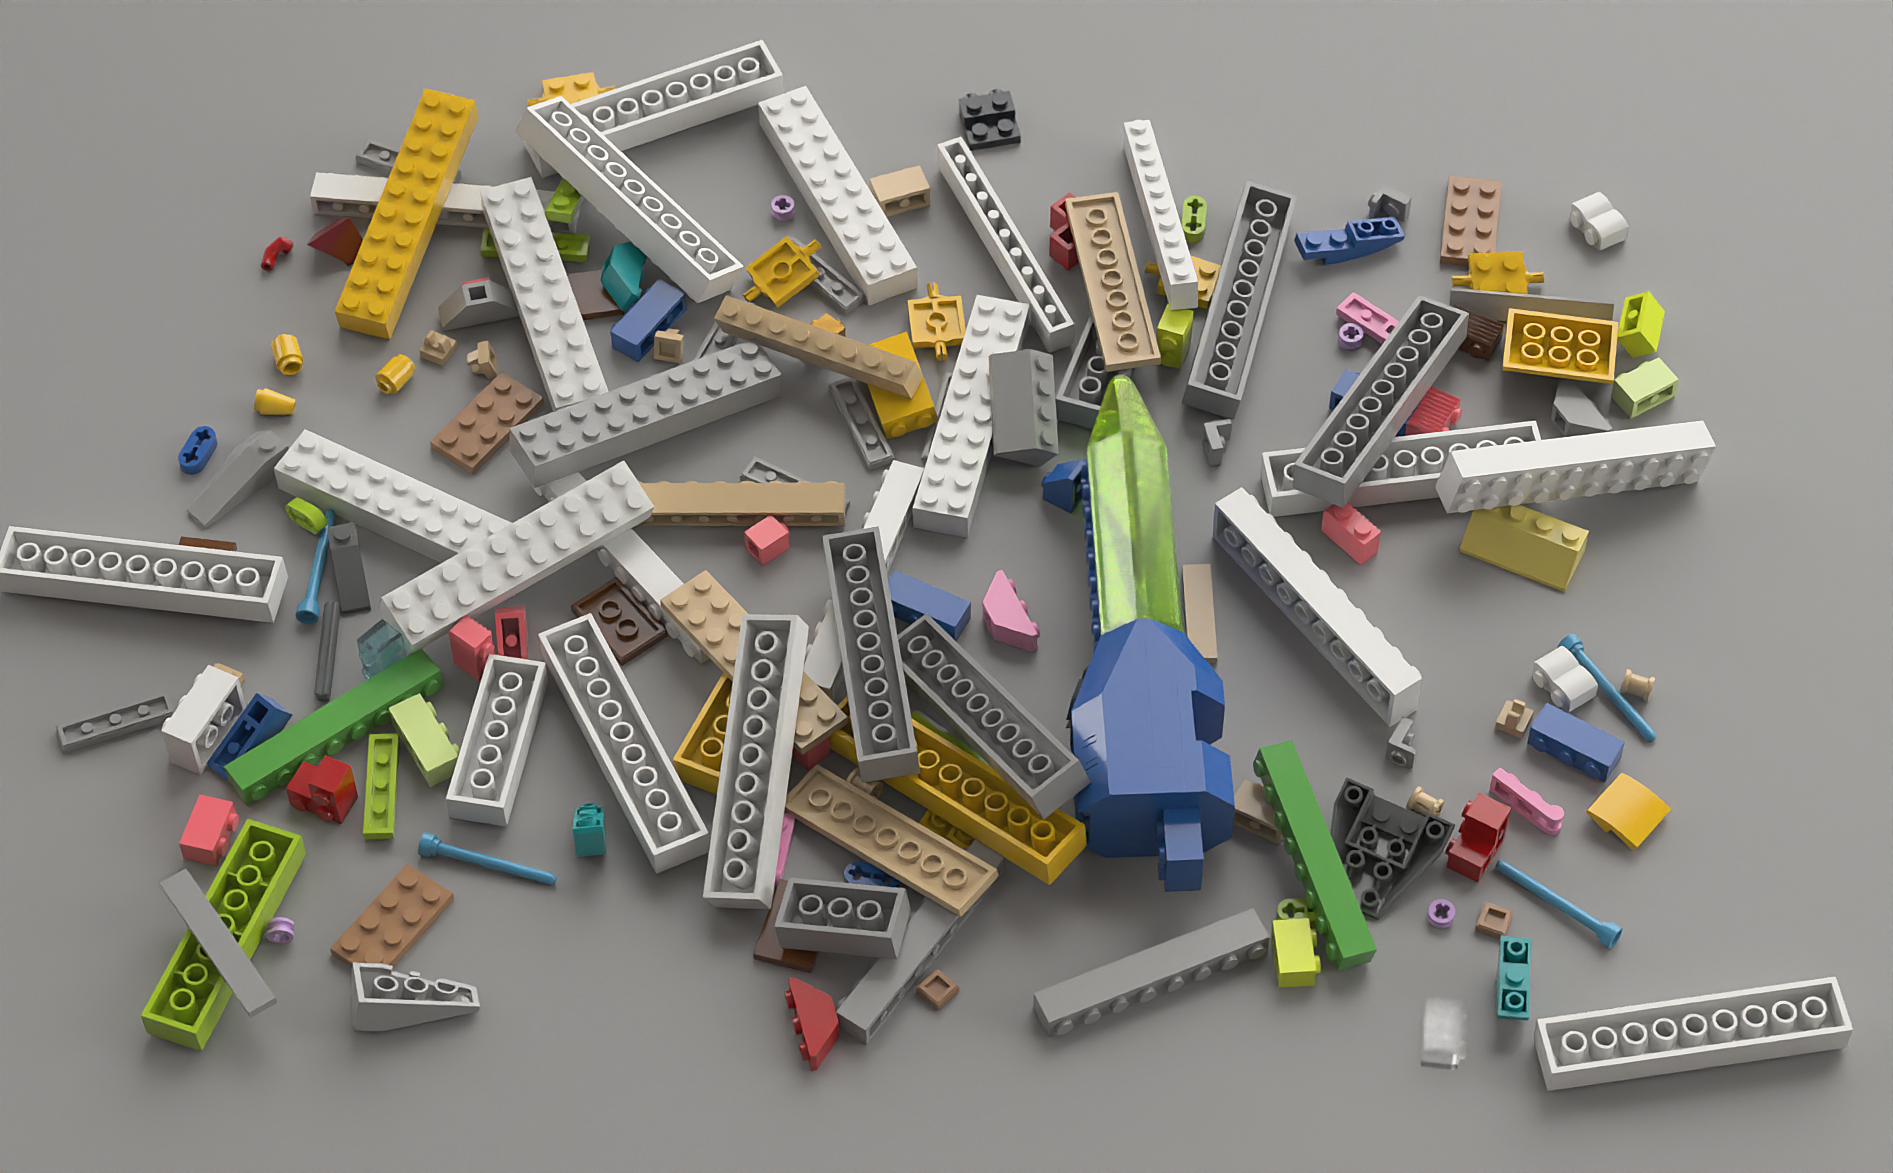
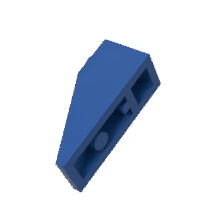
[206,692,293,781]

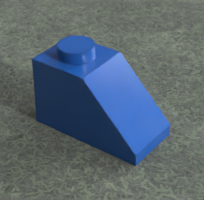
[1041,459,1085,514]

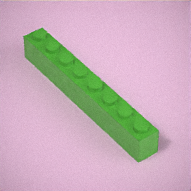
[224,648,443,805]
[1253,740,1377,971]

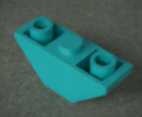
[600,241,648,312]
[573,803,607,857]
[1495,936,1531,1021]

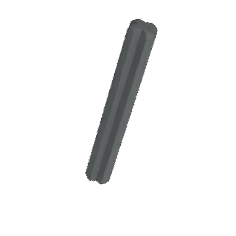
[314,601,340,701]

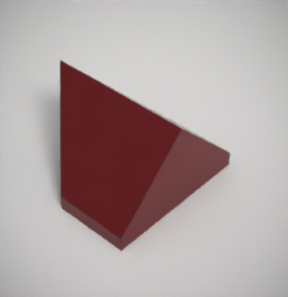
[307,217,363,267]

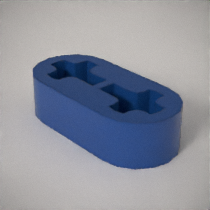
[178,426,218,475]
[844,862,900,888]

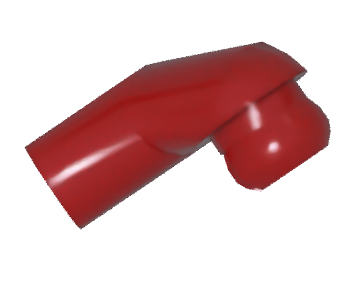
[261,236,293,271]

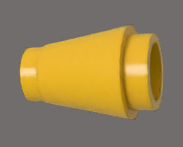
[254,388,296,415]

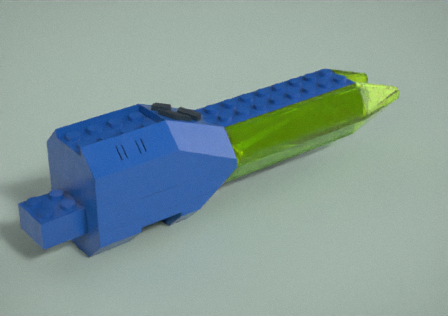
[1066,375,1235,892]

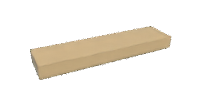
[1182,564,1218,663]

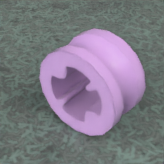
[771,195,795,222]
[1338,323,1363,351]
[1428,899,1455,929]
[267,917,295,944]

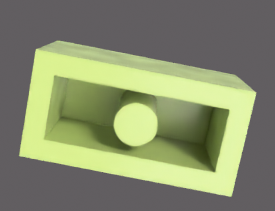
[1611,357,1679,419]

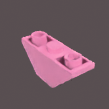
[982,570,1040,652]

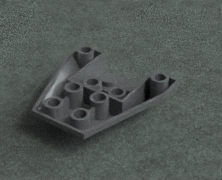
[1330,777,1455,919]

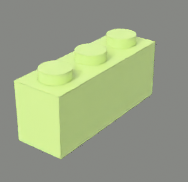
[388,693,460,787]

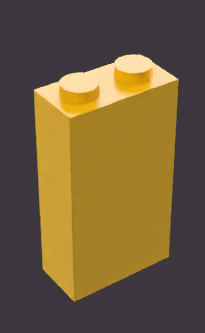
[867,331,939,440]

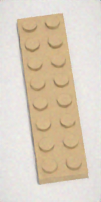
[1065,192,1161,372]
[660,570,848,755]
[784,764,999,917]

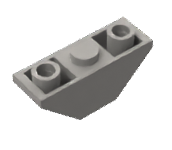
[438,280,519,331]
[1551,378,1613,437]

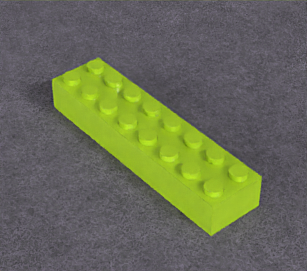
[141,818,306,1051]

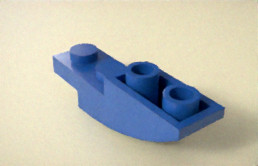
[1294,217,1405,265]

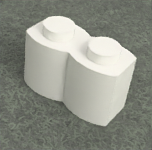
[1569,192,1629,251]
[1533,646,1598,712]

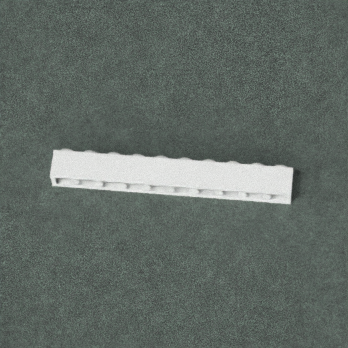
[1124,120,1198,310]
[937,137,1074,353]
[310,172,580,234]
[803,460,925,701]
[532,472,710,664]

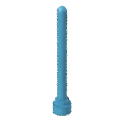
[295,509,336,624]
[1557,633,1656,742]
[418,832,557,885]
[1496,860,1623,949]

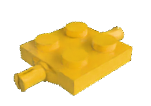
[527,72,615,107]
[743,236,822,308]
[1451,251,1544,294]
[1145,256,1221,309]
[907,282,966,361]

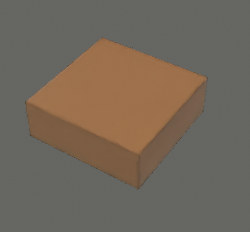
[1475,902,1514,939]
[916,968,959,1011]

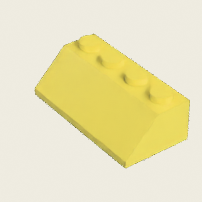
[1459,505,1589,592]

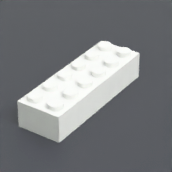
[446,654,548,826]

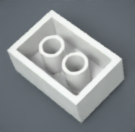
[161,665,246,775]

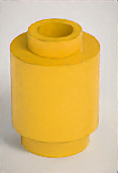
[271,334,303,375]
[375,354,415,394]

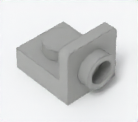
[1368,184,1412,221]
[1202,419,1232,466]
[1386,716,1417,769]

